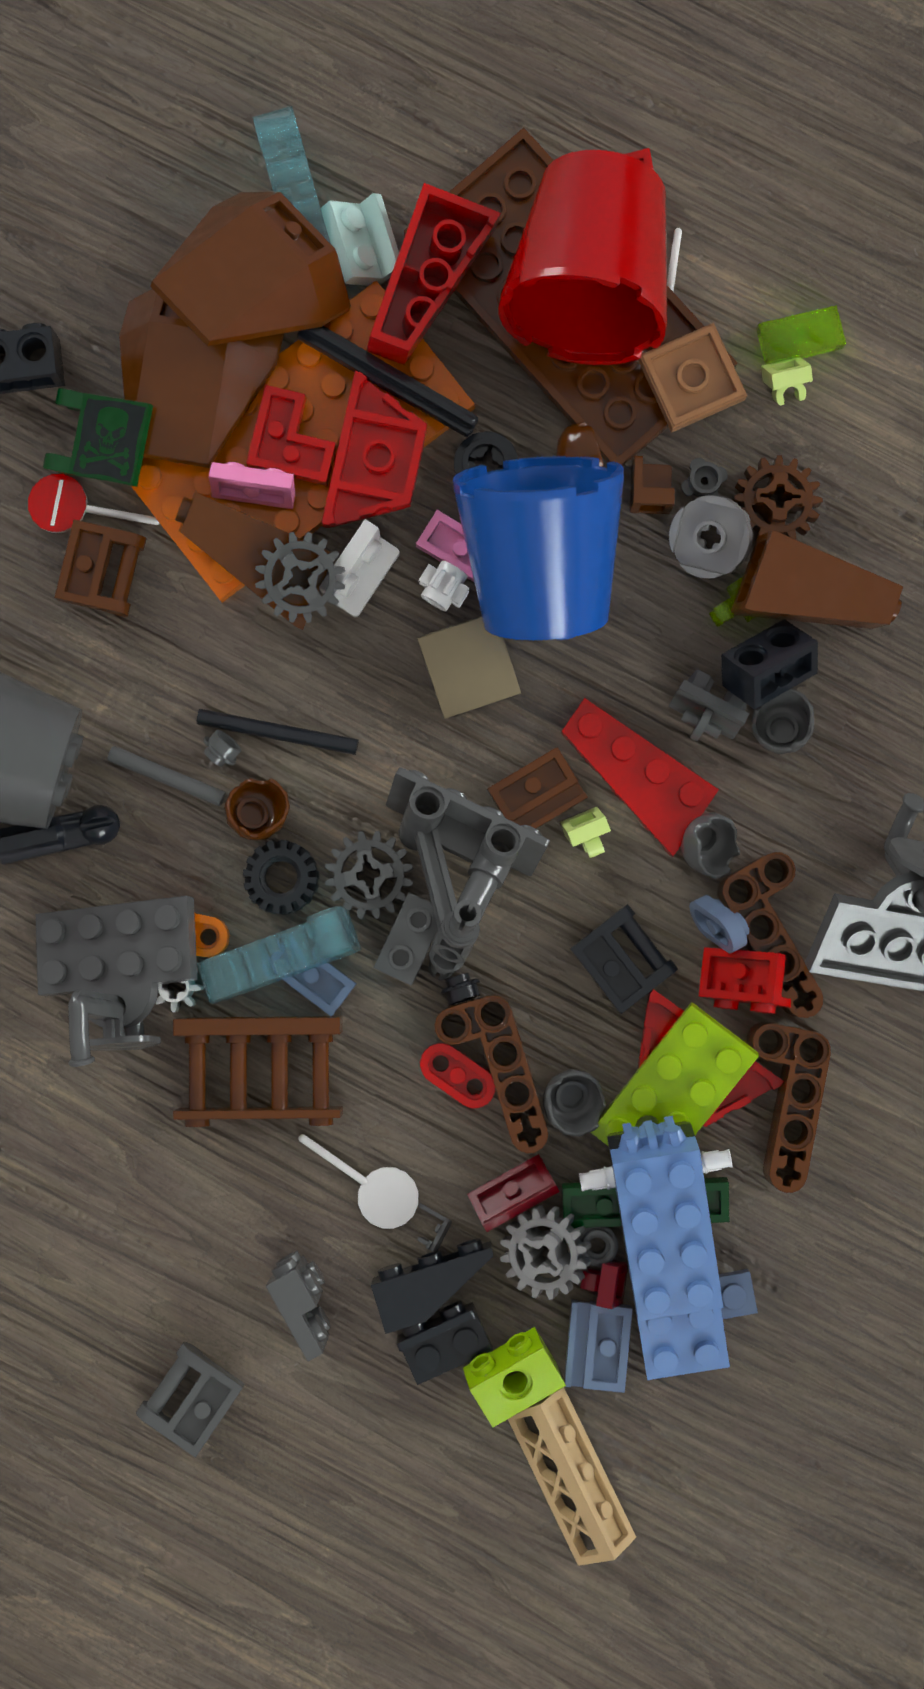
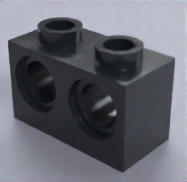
[0,323,65,394]
[721,619,818,709]

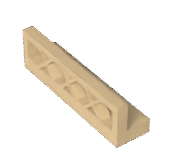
[508,1387,636,1566]

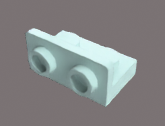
[320,193,399,286]

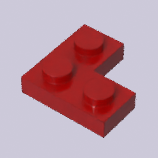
[246,385,337,486]

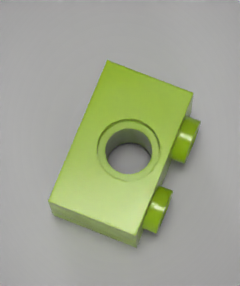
[463,1327,566,1427]

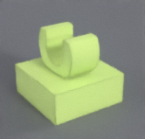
[761,357,813,406]
[560,807,611,858]

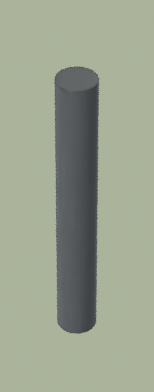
[107,746,226,807]

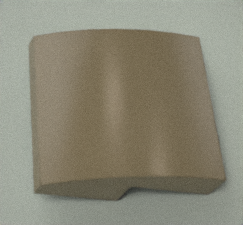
[417,616,521,719]

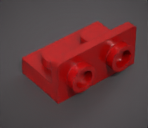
[698,947,791,1014]

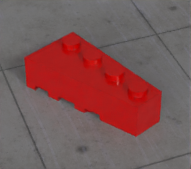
[366,183,501,365]

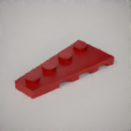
[561,698,719,858]

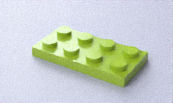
[590,1002,759,1146]

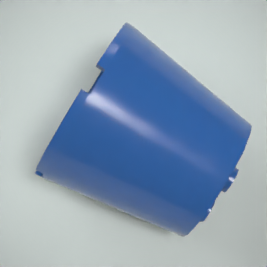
[453,456,624,640]

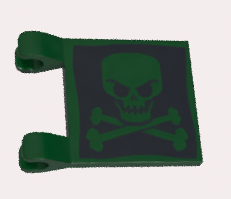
[43,388,153,487]

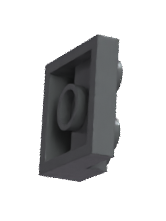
[266,1250,331,1362]

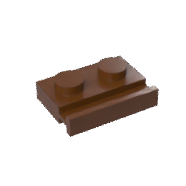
[487,747,588,829]

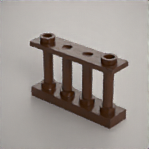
[173,1016,343,1127]

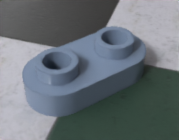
[689,895,749,953]

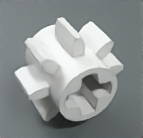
[419,560,469,612]
[156,969,204,1012]

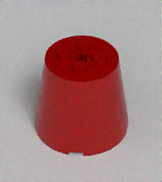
[498,150,667,365]

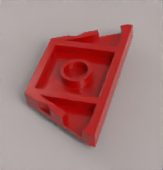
[322,371,427,528]
[637,989,784,1127]

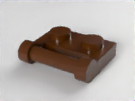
[54,519,147,617]

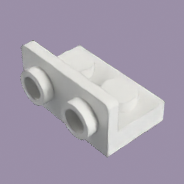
[319,519,400,617]

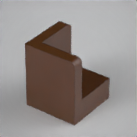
[630,455,675,514]

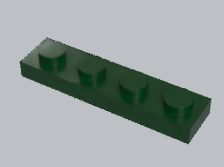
[562,1177,730,1228]

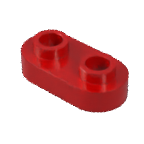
[420,1042,495,1108]

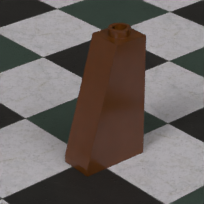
[175,493,330,630]
[731,530,904,629]

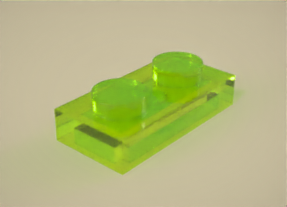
[756,305,846,365]

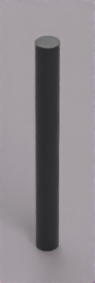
[197,709,359,755]

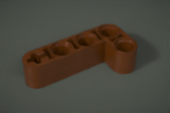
[717,852,823,1018]
[434,994,548,1153]
[747,1022,831,1193]

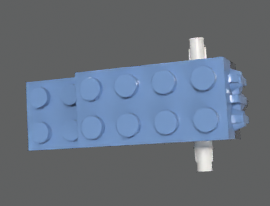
[579,1115,732,1380]

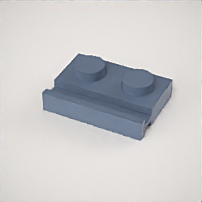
[564,1299,633,1393]

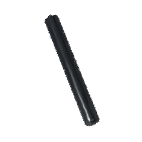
[297,326,478,437]

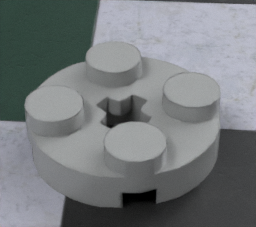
[669,495,753,578]

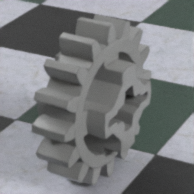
[500,1205,591,1300]

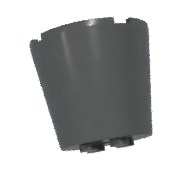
[0,672,84,829]

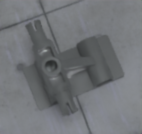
[386,767,550,980]

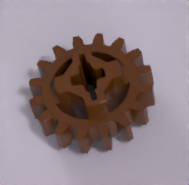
[732,455,823,540]

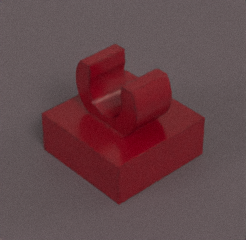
[580,1259,628,1309]

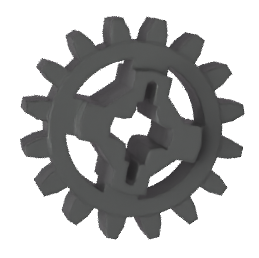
[255,532,345,623]
[325,831,413,919]

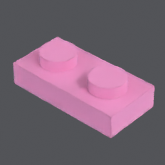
[209,462,296,509]
[416,510,474,582]

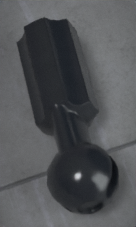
[0,805,120,865]

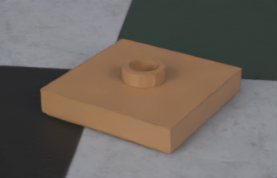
[638,323,747,433]

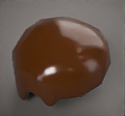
[556,422,604,467]
[224,778,290,840]

